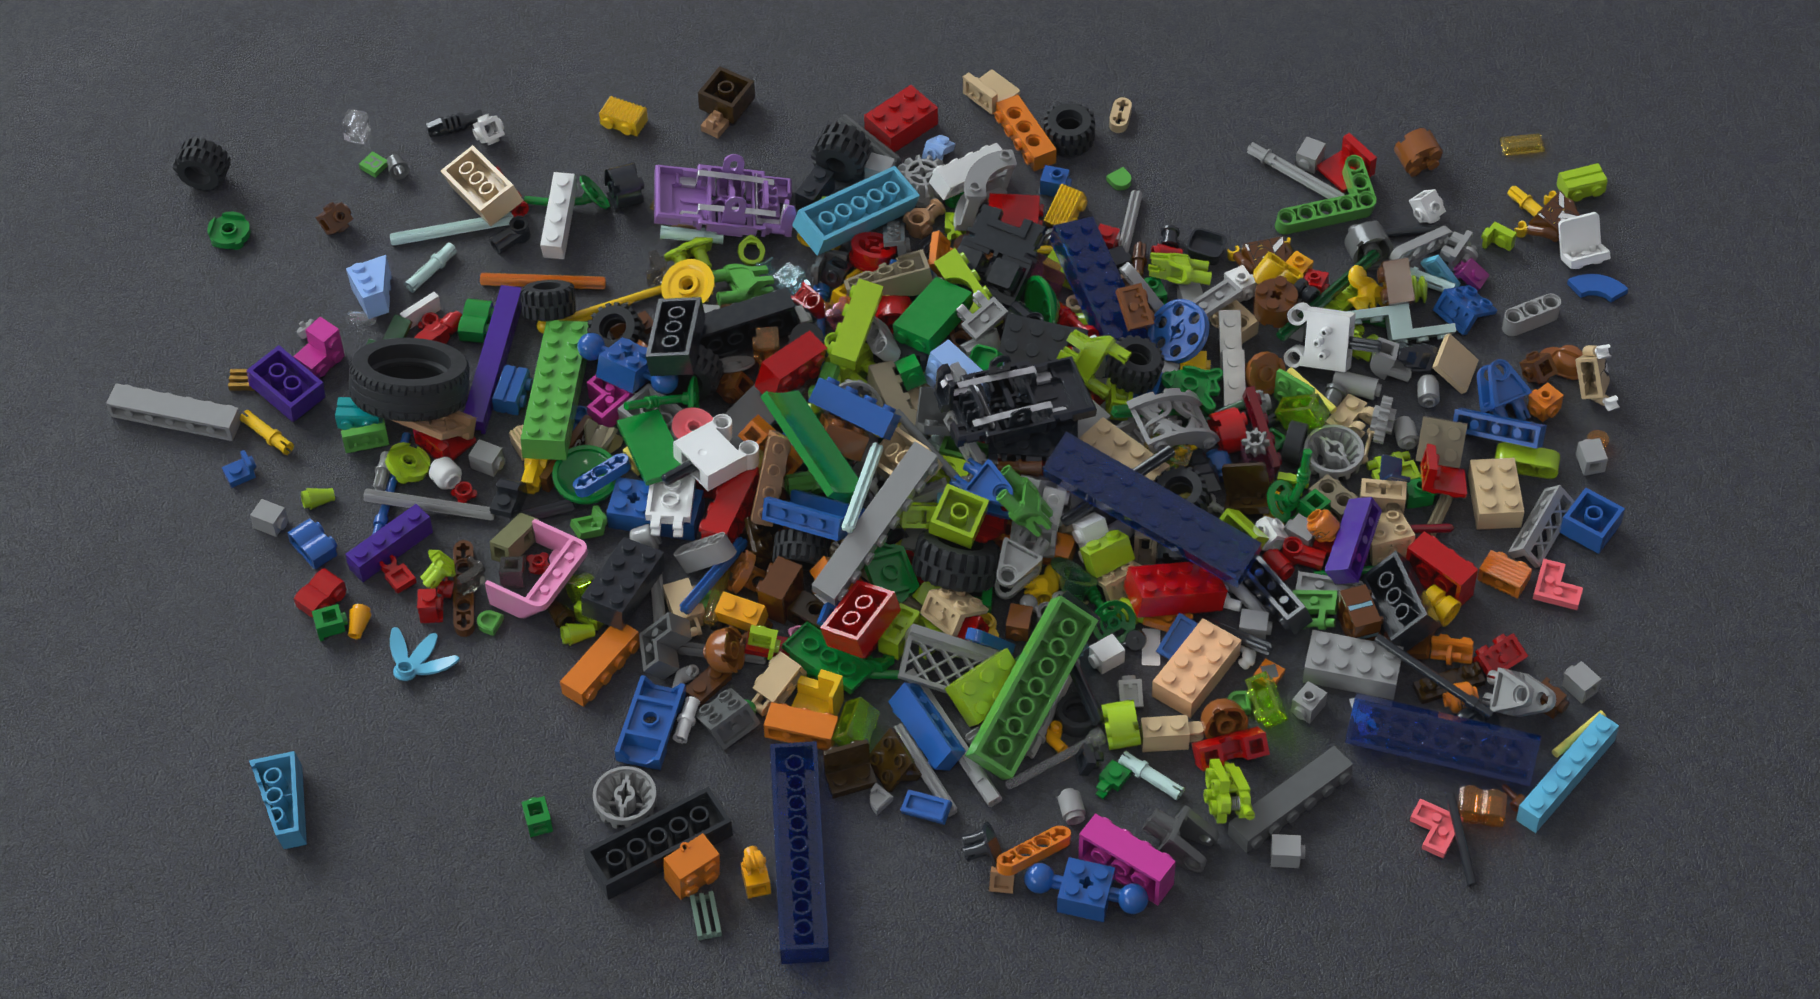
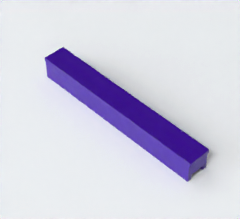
[464,285,522,434]

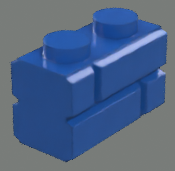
[492,365,533,415]

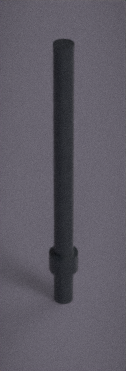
[1374,634,1494,719]

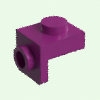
[1453,258,1489,291]

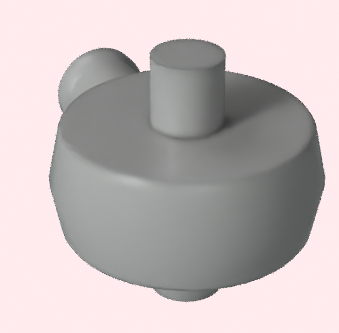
[297,319,314,339]

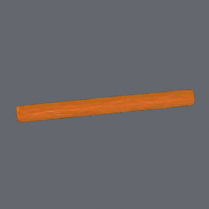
[480,273,606,289]

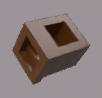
[1540,677,1569,719]

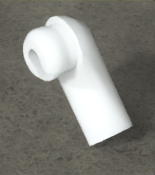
[1223,585,1242,612]

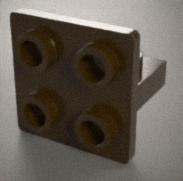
[738,517,776,569]
[870,728,922,792]

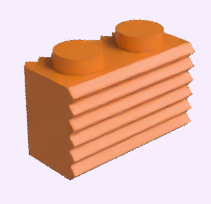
[1477,550,1532,598]

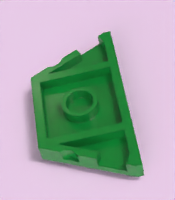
[864,543,920,604]

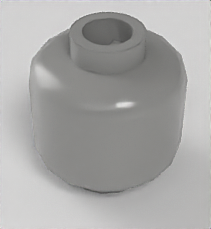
[629,524,662,550]

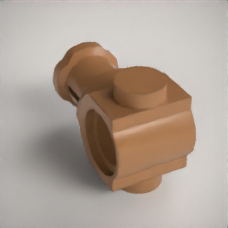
[903,199,946,240]

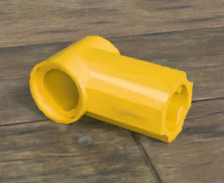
[521,458,551,494]

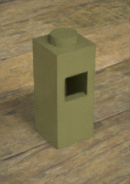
[490,513,539,566]

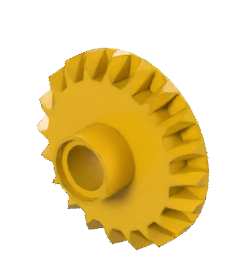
[661,259,716,303]

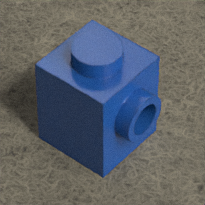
[1040,165,1072,197]

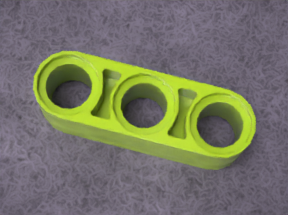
[1495,442,1560,479]

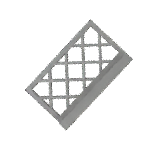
[898,624,999,694]

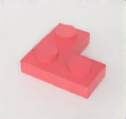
[1533,558,1583,610]
[1410,799,1464,859]

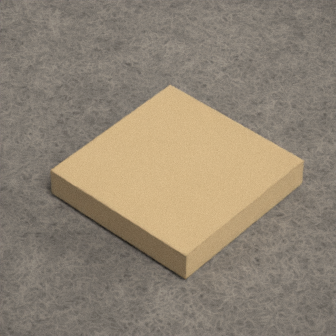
[1432,334,1479,394]

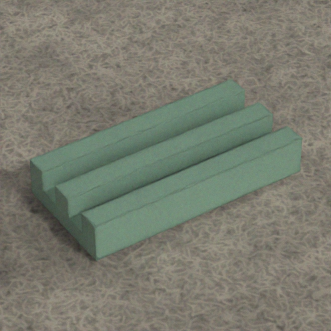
[690,891,722,940]

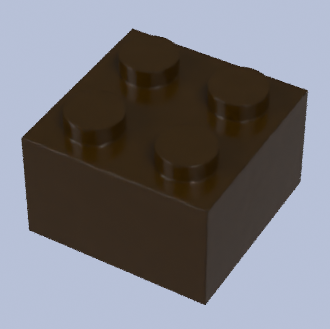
[698,66,755,124]

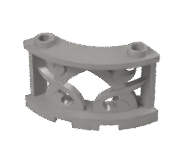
[953,149,1017,231]
[1126,388,1220,453]

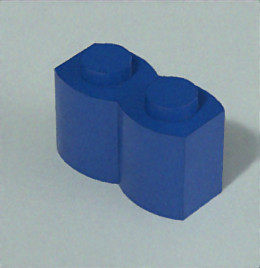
[287,518,337,569]

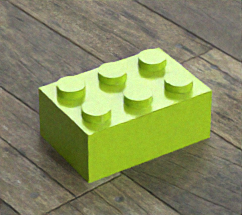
[944,648,1016,727]

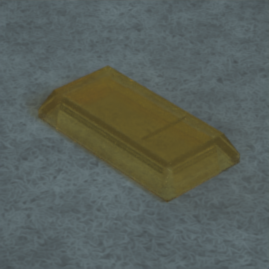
[1500,134,1545,156]

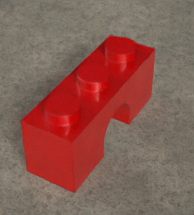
[1191,726,1270,771]

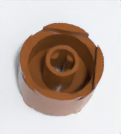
[1394,128,1443,177]

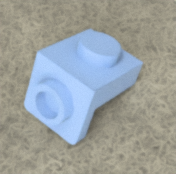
[922,135,956,161]

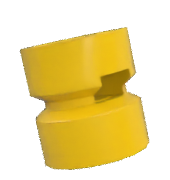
[1425,585,1461,627]

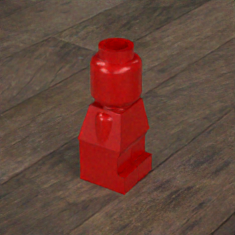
[414,311,462,344]

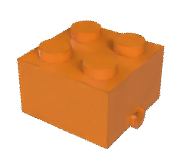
[664,833,720,900]

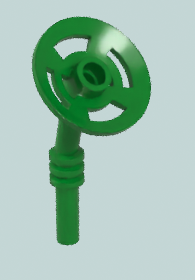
[524,175,610,209]
[624,376,699,410]
[1267,449,1312,524]
[1074,566,1136,643]

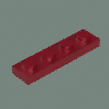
[1242,386,1282,475]

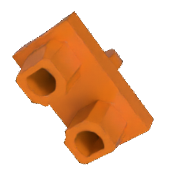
[1431,634,1474,665]

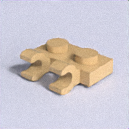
[1325,394,1374,438]

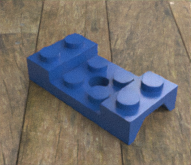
[614,675,686,770]

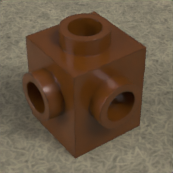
[315,201,353,235]
[1519,351,1558,384]
[716,371,755,404]

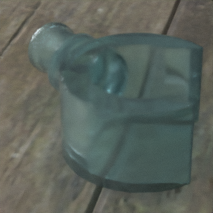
[755,257,784,279]

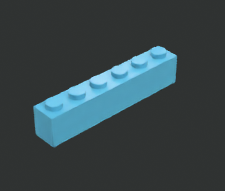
[1516,713,1619,833]

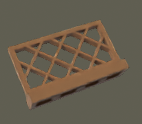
[392,411,476,440]

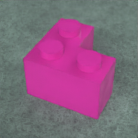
[293,317,345,378]
[587,375,633,428]

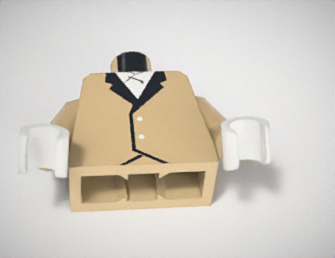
[1576,344,1620,411]

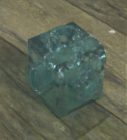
[773,262,811,296]

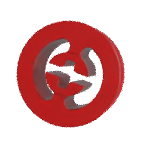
[848,232,897,272]

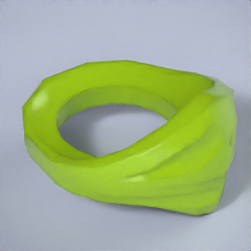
[738,235,766,266]

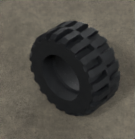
[912,528,1001,593]

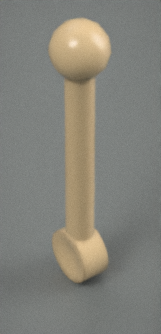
[1362,428,1375,464]

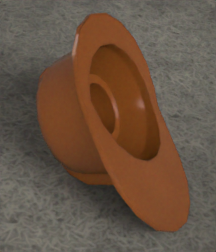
[1540,345,1583,380]

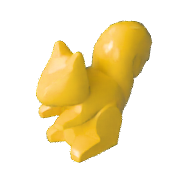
[1348,265,1386,310]
[1024,562,1069,605]

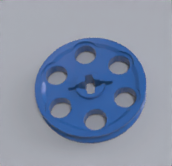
[1148,299,1209,364]

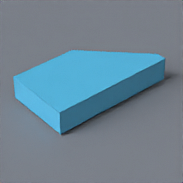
[1420,255,1461,287]

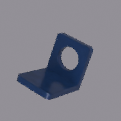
[1380,454,1411,483]

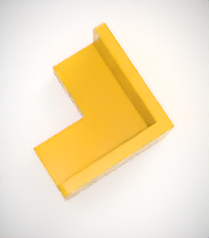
[792,669,844,716]

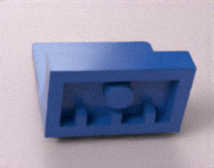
[1432,285,1497,335]

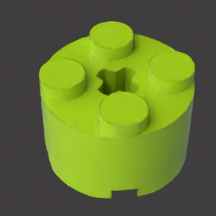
[1101,699,1142,750]

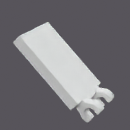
[645,474,696,537]

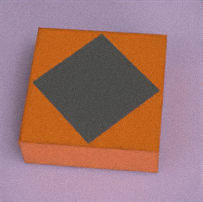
[1253,658,1285,689]

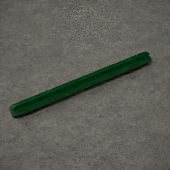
[1276,250,1381,341]

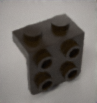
[1222,462,1270,515]

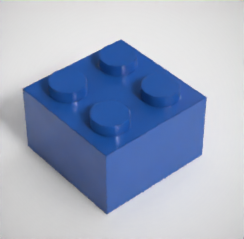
[1560,488,1625,554]

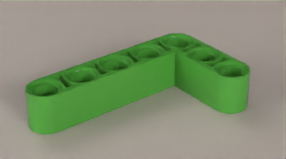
[1275,155,1376,235]

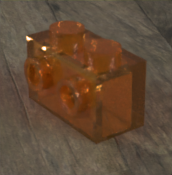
[752,327,779,370]

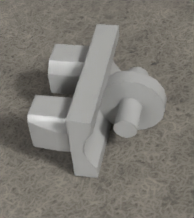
[1440,230,1478,271]

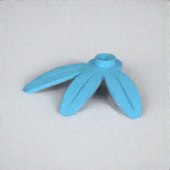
[390,627,460,681]

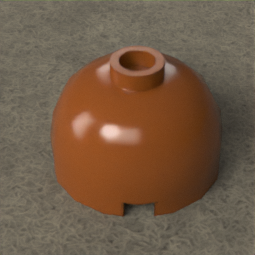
[703,627,745,674]
[1200,698,1249,739]

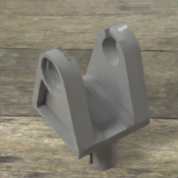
[994,526,1050,600]
[1482,667,1556,717]

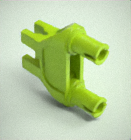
[1148,252,1212,285]
[1057,329,1132,400]

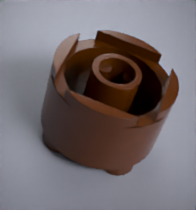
[1254,276,1298,328]

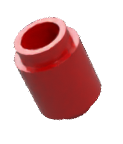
[1262,548,1295,581]

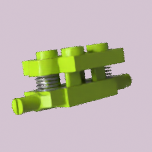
[1203,759,1255,823]

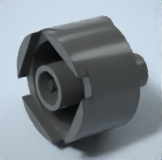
[1345,220,1394,270]

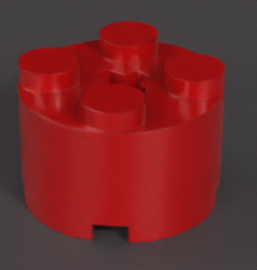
[875,295,912,334]
[1208,407,1248,454]

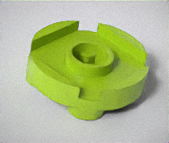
[385,442,430,484]

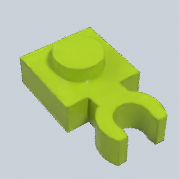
[945,212,966,245]

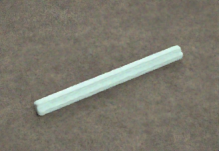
[390,212,514,246]
[841,442,883,533]

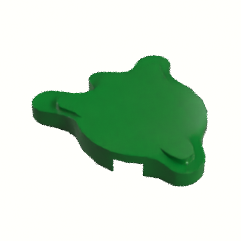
[1161,366,1223,414]

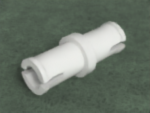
[673,696,700,744]

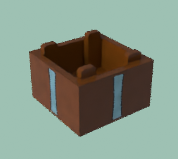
[1337,584,1384,641]

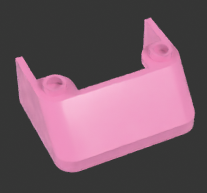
[485,519,588,618]

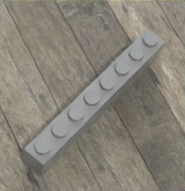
[812,441,939,606]

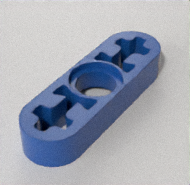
[573,453,631,497]
[965,627,1016,656]

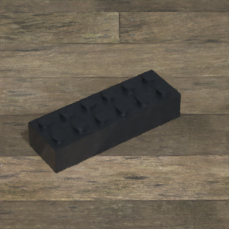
[700,287,798,358]
[583,786,733,900]

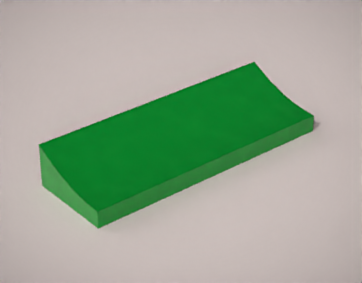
[760,390,859,504]

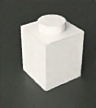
[1088,634,1125,674]

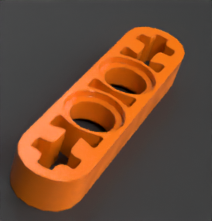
[996,826,1071,876]

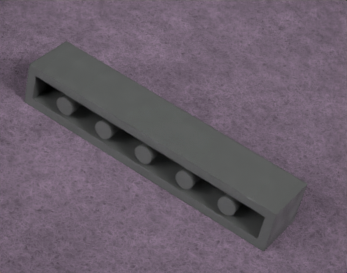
[1228,746,1353,853]

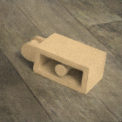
[663,578,706,637]
[751,651,807,716]
[1140,715,1204,752]

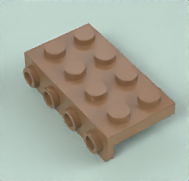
[751,430,791,527]

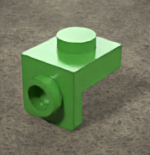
[570,505,607,540]

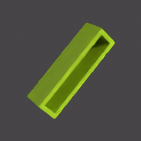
[828,278,884,370]

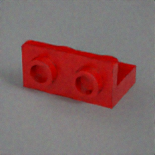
[1472,633,1528,679]

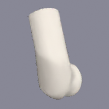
[1238,645,1256,670]

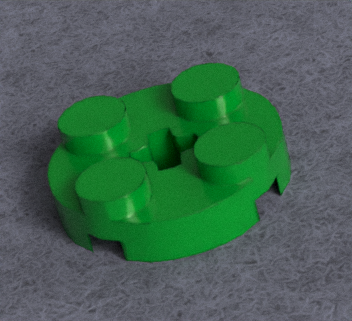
[207,212,251,250]

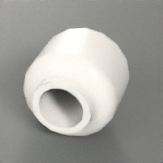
[429,457,462,490]

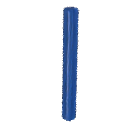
[680,537,748,615]

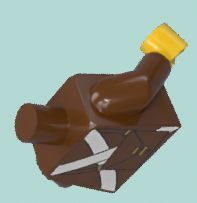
[1514,191,1580,242]
[1227,236,1294,275]

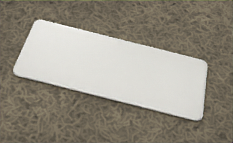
[1142,628,1160,666]

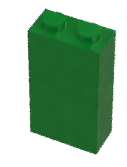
[893,277,973,355]

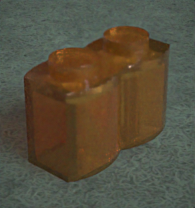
[1457,785,1507,827]

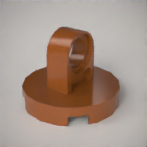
[1245,351,1286,395]
[726,550,766,594]

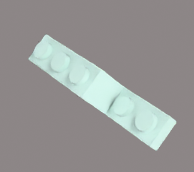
[1346,303,1456,344]

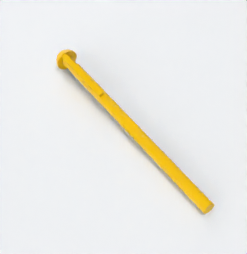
[537,285,662,334]

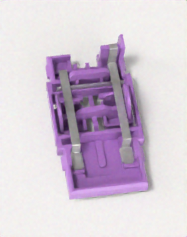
[654,154,796,237]

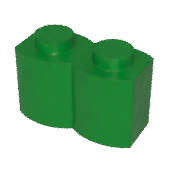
[458,299,494,343]

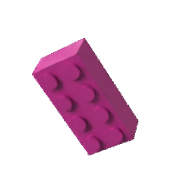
[1078,814,1176,905]

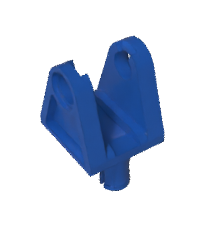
[1477,359,1532,420]
[950,458,1014,519]

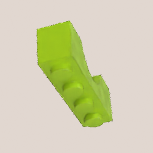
[934,248,1004,327]

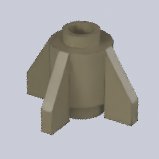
[584,419,624,453]

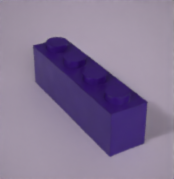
[1325,497,1382,585]
[345,504,433,582]

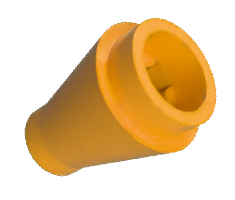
[348,604,372,639]

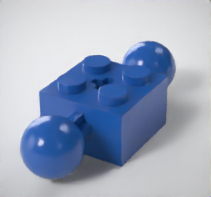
[577,333,679,394]
[1024,857,1148,922]

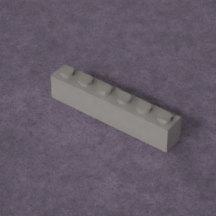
[106,384,241,441]

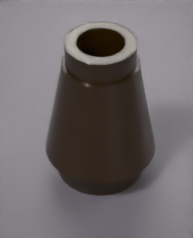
[547,599,576,628]

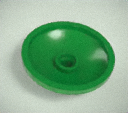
[1024,275,1060,324]
[552,445,616,504]

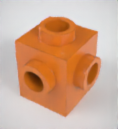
[1527,382,1564,422]

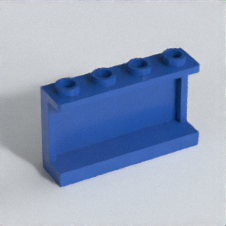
[762,489,866,541]

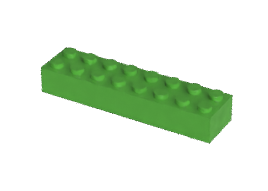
[520,320,590,460]
[965,596,1098,780]

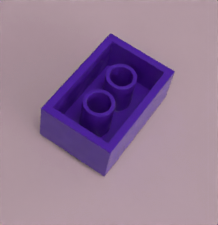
[246,345,325,422]

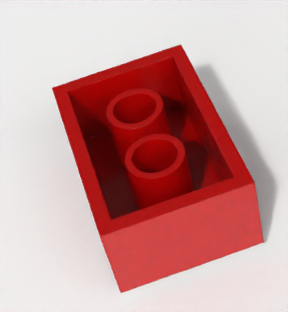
[864,85,938,153]
[755,330,827,394]
[1406,531,1478,606]
[820,580,901,659]

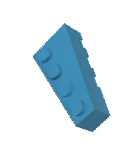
[249,751,307,849]

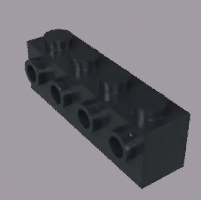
[1238,552,1313,634]

